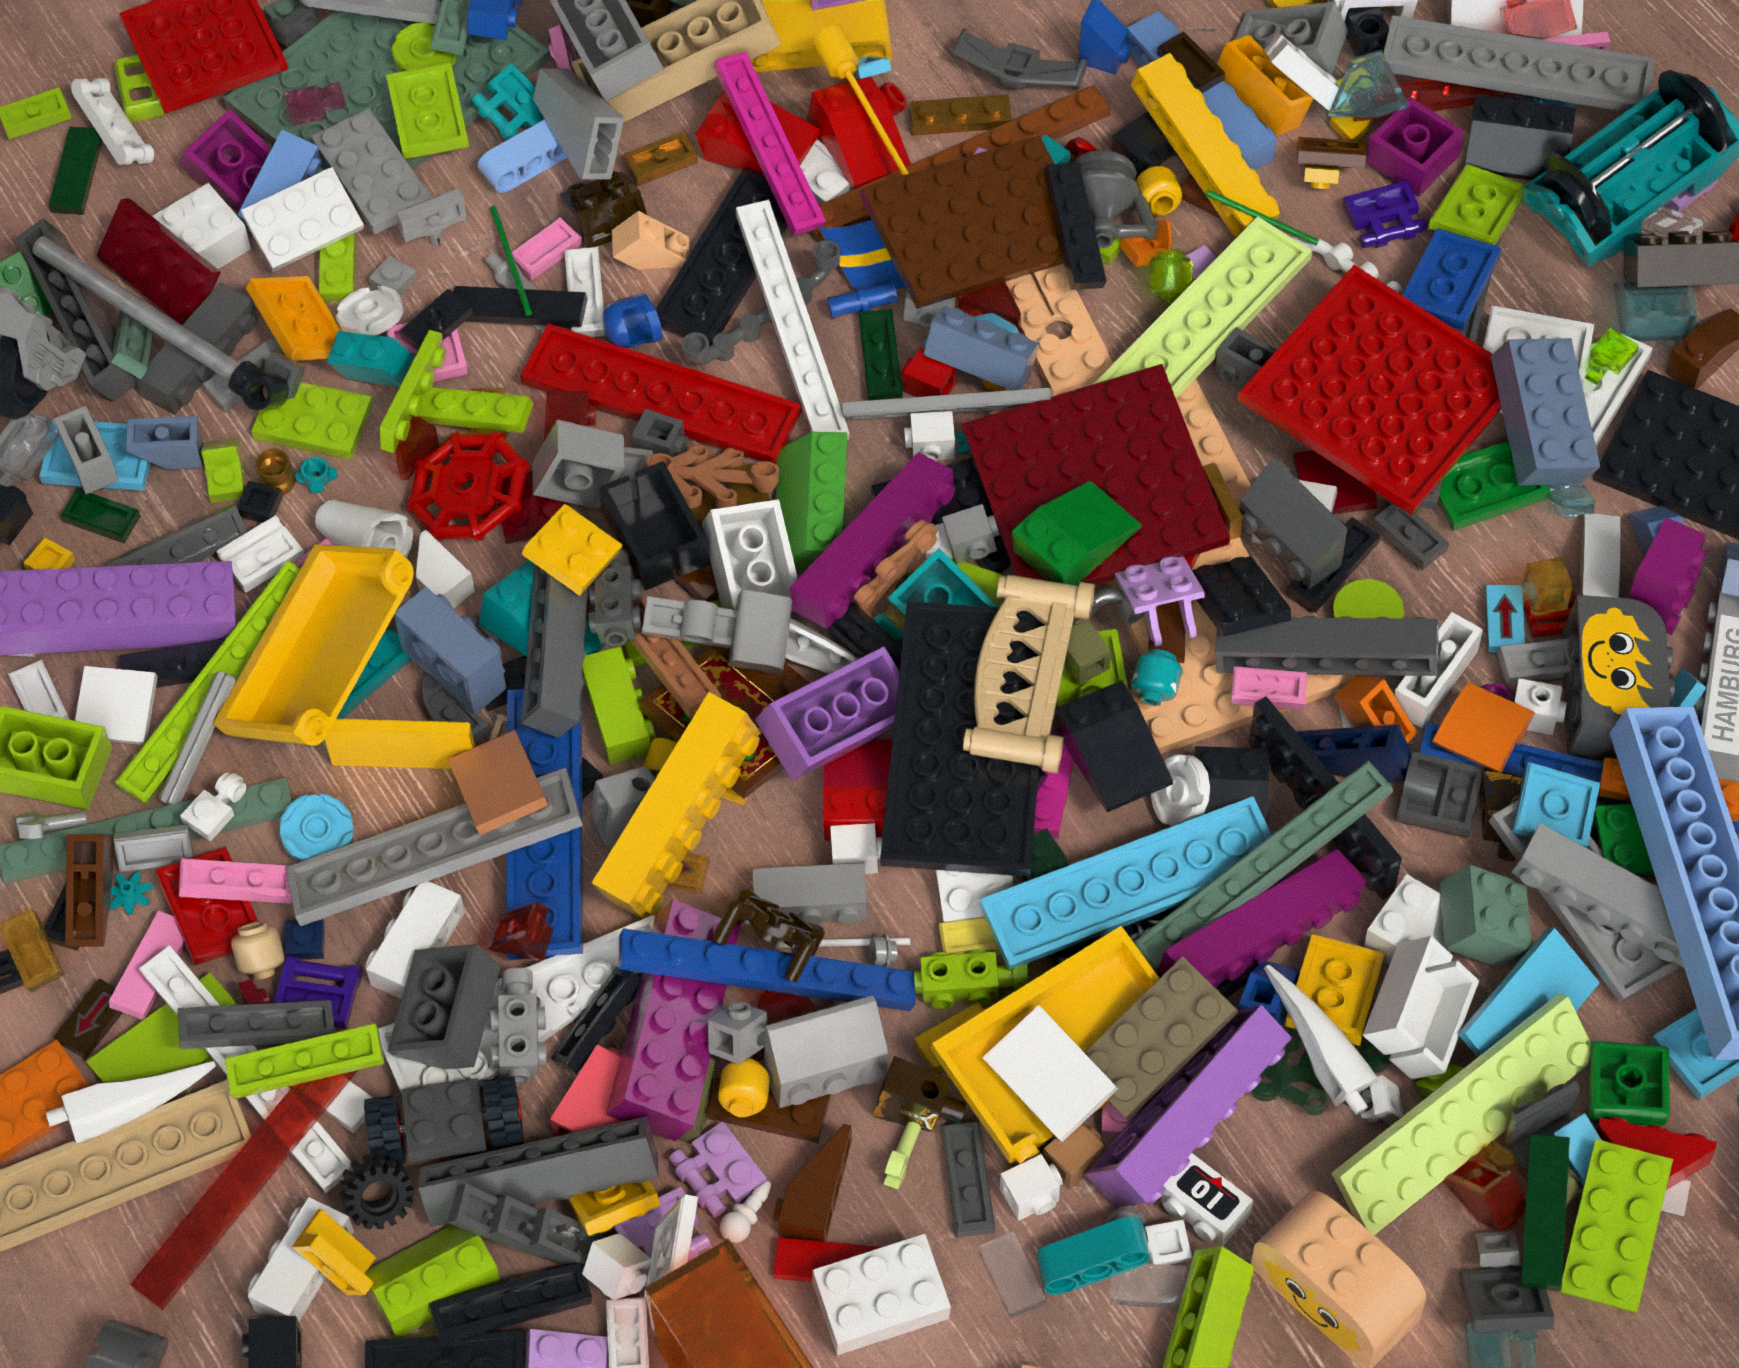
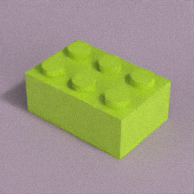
[0,706,113,810]

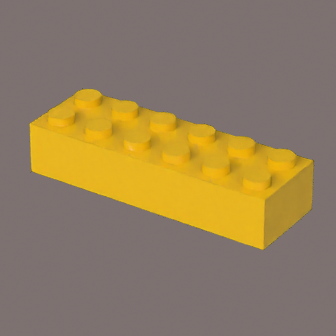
[592,692,760,919]

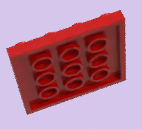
[119,0,288,114]

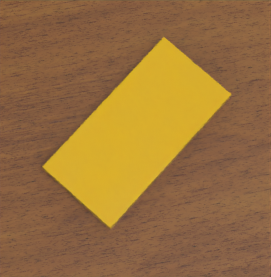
[325,719,475,769]

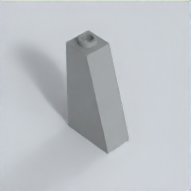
[533,68,624,179]

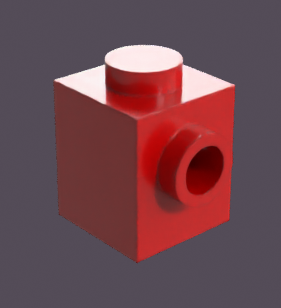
[901,348,957,397]

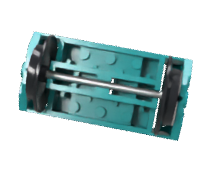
[1522,70,1739,268]

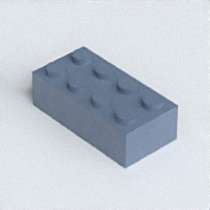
[1491,338,1600,486]

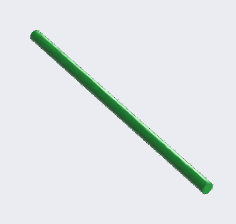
[490,206,532,316]

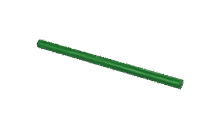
[1206,189,1319,246]

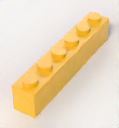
[1130,53,1280,239]

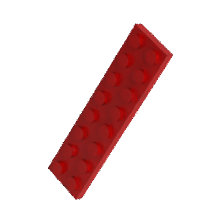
[520,323,802,464]

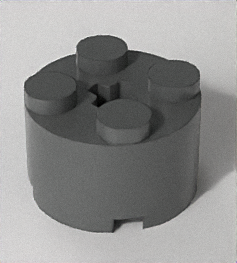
[84,1320,168,1368]

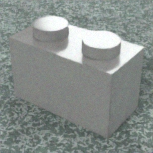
[53,406,118,494]

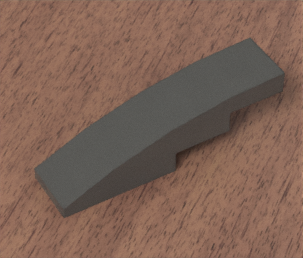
[448,1184,609,1270]

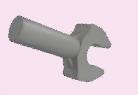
[16,812,87,839]

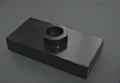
[400,289,473,351]

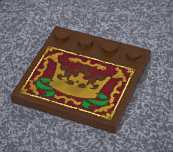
[639,646,810,799]

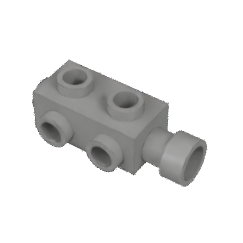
[491,968,547,1084]

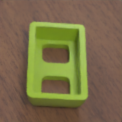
[114,55,167,123]

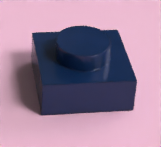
[285,919,325,960]

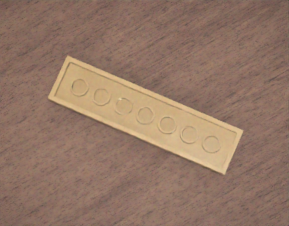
[0,1079,256,1252]

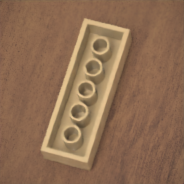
[571,0,782,123]

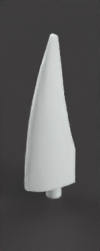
[785,618,859,674]
[1264,965,1378,1115]
[45,1061,216,1144]

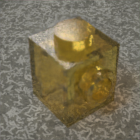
[1522,557,1573,616]

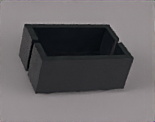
[599,461,710,591]

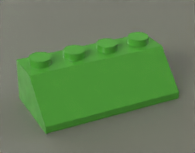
[775,431,848,573]

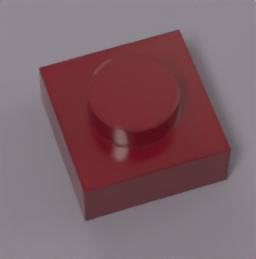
[238,978,272,1005]

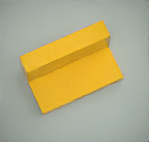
[292,1209,376,1295]

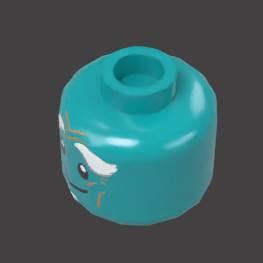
[1131,649,1183,706]

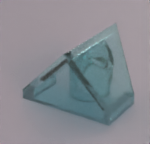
[1327,50,1409,117]

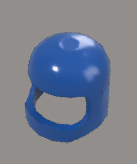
[602,292,663,348]

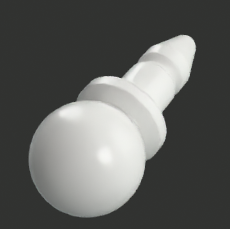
[720,1181,771,1243]

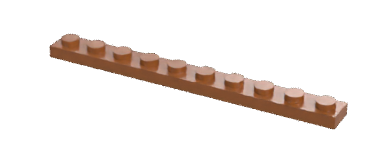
[810,85,1110,242]

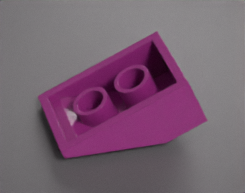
[178,108,271,212]

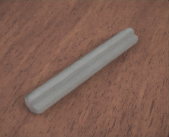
[159,671,236,805]

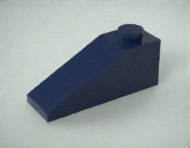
[1296,724,1412,782]

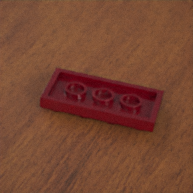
[96,198,221,325]

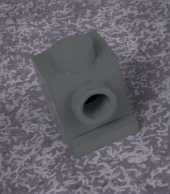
[631,409,688,458]

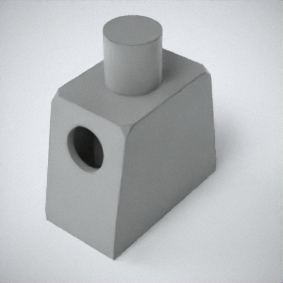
[590,766,655,847]

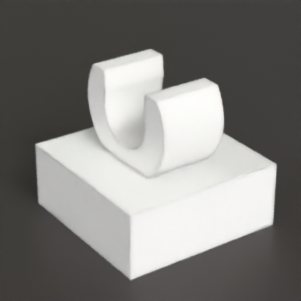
[1359,1075,1404,1126]

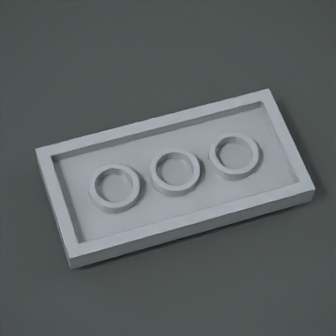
[311,108,432,235]

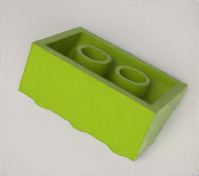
[365,1225,502,1339]

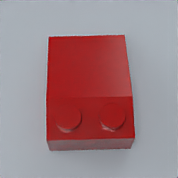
[807,76,911,189]
[695,90,821,175]
[823,740,892,841]

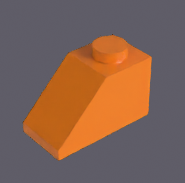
[1334,675,1418,744]

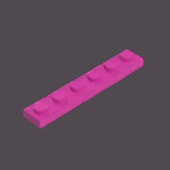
[713,52,826,236]

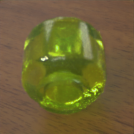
[1148,249,1193,301]

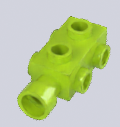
[914,949,1029,1010]

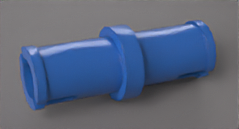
[827,280,899,319]

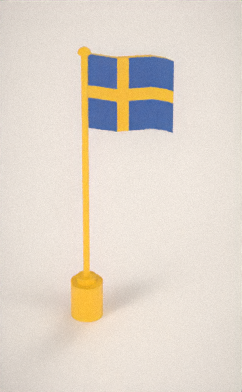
[812,25,909,292]

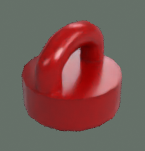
[879,82,907,116]

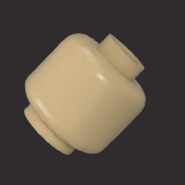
[231,921,284,980]

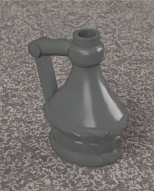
[1074,150,1158,248]

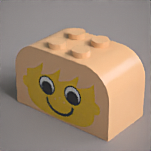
[1251,1190,1426,1368]

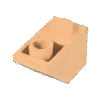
[612,211,690,270]

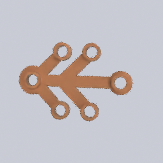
[643,445,779,509]
[854,520,938,619]

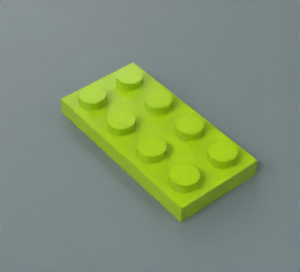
[1558,1139,1673,1314]

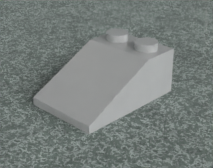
[1236,2,1348,75]

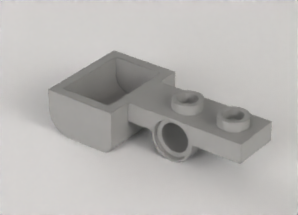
[641,590,793,674]

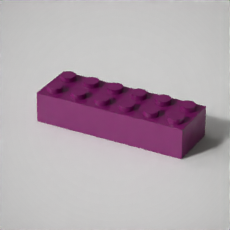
[606,899,741,1141]

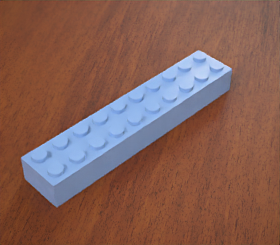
[1609,707,1739,1060]

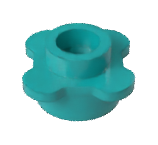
[295,457,338,494]

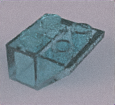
[1613,282,1698,341]

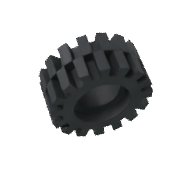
[339,1153,414,1230]

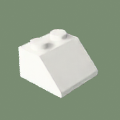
[1364,874,1453,968]

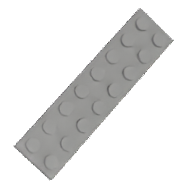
[1380,15,1656,112]
[286,768,583,926]

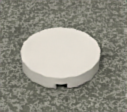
[335,286,404,335]
[1151,754,1210,827]

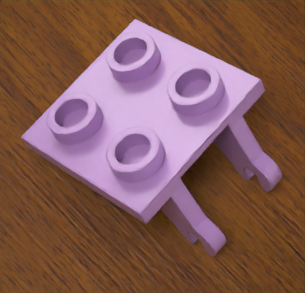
[1115,556,1205,647]

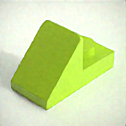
[201,437,245,503]

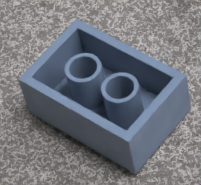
[394,586,506,715]

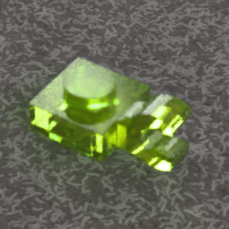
[1585,328,1639,385]

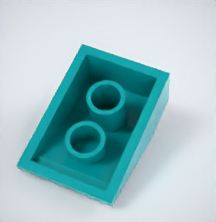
[888,548,999,617]
[479,560,607,657]

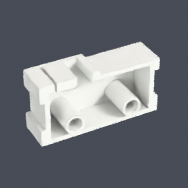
[1264,33,1347,113]

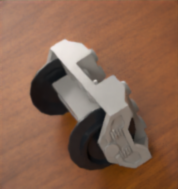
[0,287,86,420]

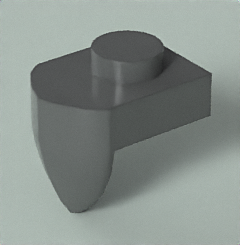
[267,3,319,48]

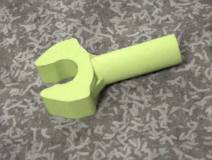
[883,1122,921,1190]

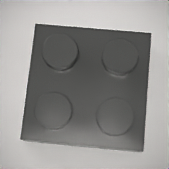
[1460,1268,1554,1333]

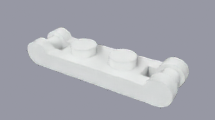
[71,78,154,165]

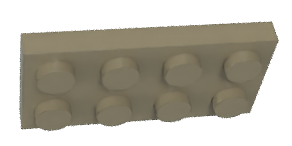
[1085,956,1238,1120]

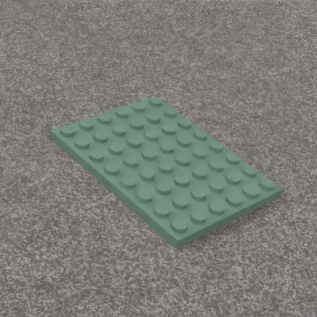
[224,10,551,211]

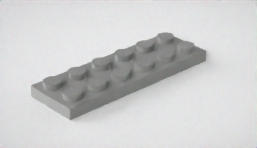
[1489,801,1680,1004]

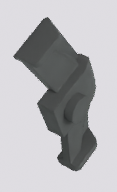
[952,28,1087,89]

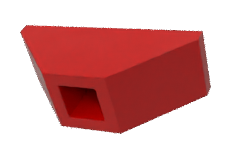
[1596,1117,1717,1190]

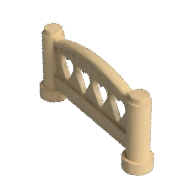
[963,575,1095,774]

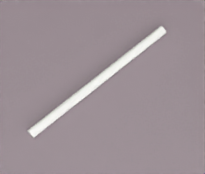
[776,937,911,948]

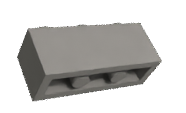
[753,863,867,925]

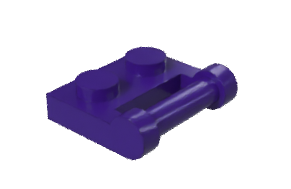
[274,955,363,1029]

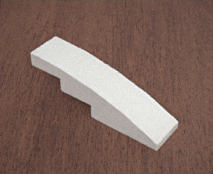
[1579,512,1620,598]

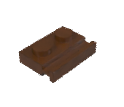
[1297,137,1366,168]

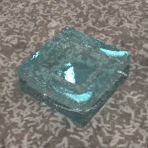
[1549,485,1596,517]

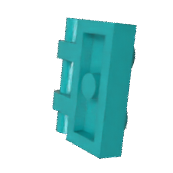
[471,63,545,141]

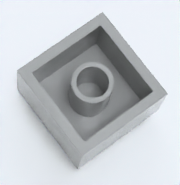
[532,420,625,510]

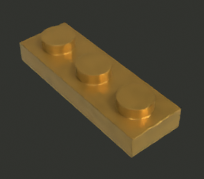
[910,94,1012,136]

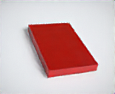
[155,847,258,966]

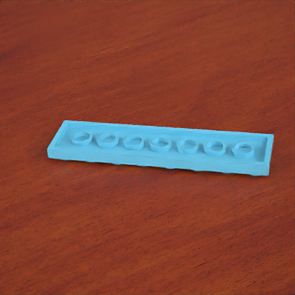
[979,796,1272,970]

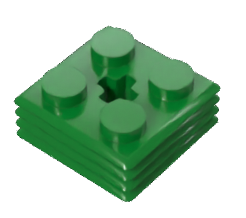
[1588,1041,1670,1126]

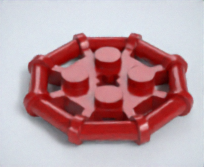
[405,431,530,542]

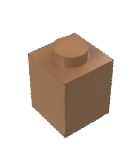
[1043,1124,1104,1190]

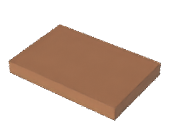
[448,730,548,836]

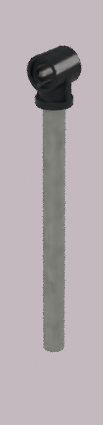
[32,236,289,410]

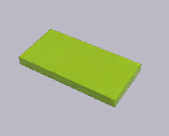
[86,972,238,1083]

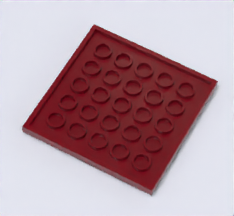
[962,364,1230,586]

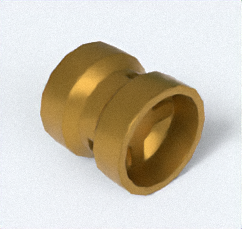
[255,449,295,495]

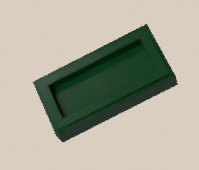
[60,488,141,544]

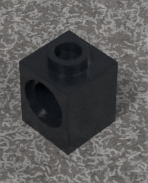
[1345,7,1389,61]

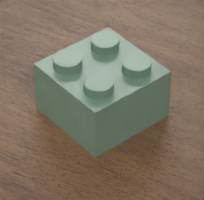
[1440,865,1532,968]

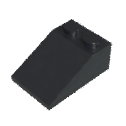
[1056,680,1173,812]
[1194,746,1269,826]

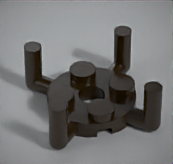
[712,889,825,983]

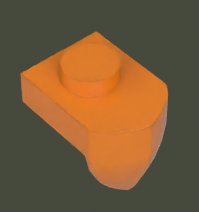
[1119,219,1172,267]

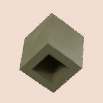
[1064,620,1111,685]

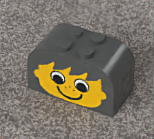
[1562,595,1675,760]

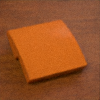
[1433,682,1535,773]

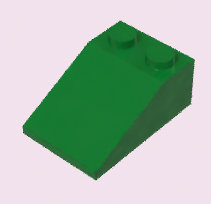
[1012,481,1141,586]

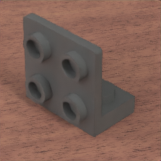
[1502,1081,1580,1182]

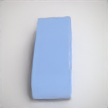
[478,119,567,193]

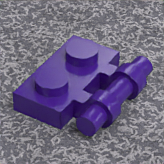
[1343,180,1427,248]

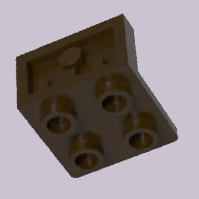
[560,171,647,248]

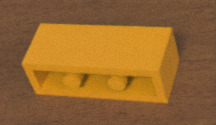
[1217,35,1314,136]

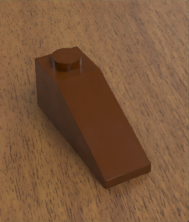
[1666,309,1739,389]
[65,834,114,947]
[773,1124,852,1242]

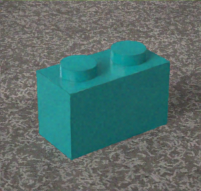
[327,331,414,387]

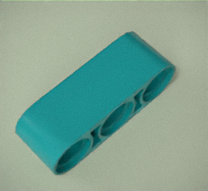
[1036,1217,1151,1295]

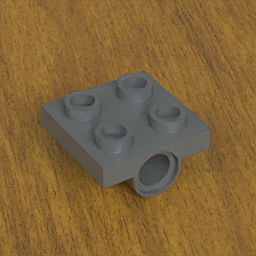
[1396,751,1485,838]

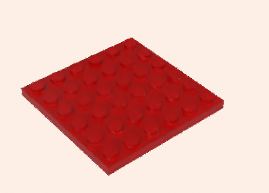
[1237,264,1502,516]

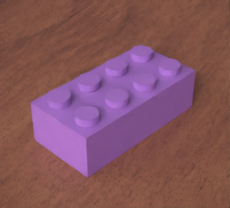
[755,647,900,782]

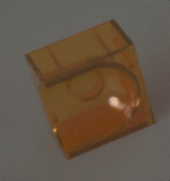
[645,1238,813,1368]

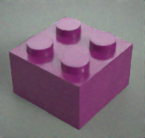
[1366,97,1464,197]

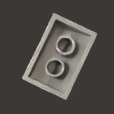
[764,996,888,1108]

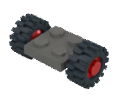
[364,1076,524,1164]

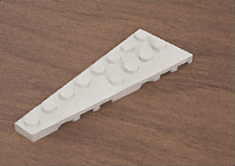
[379,915,655,1095]

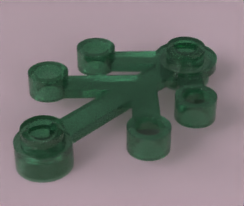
[1250,1026,1390,1116]

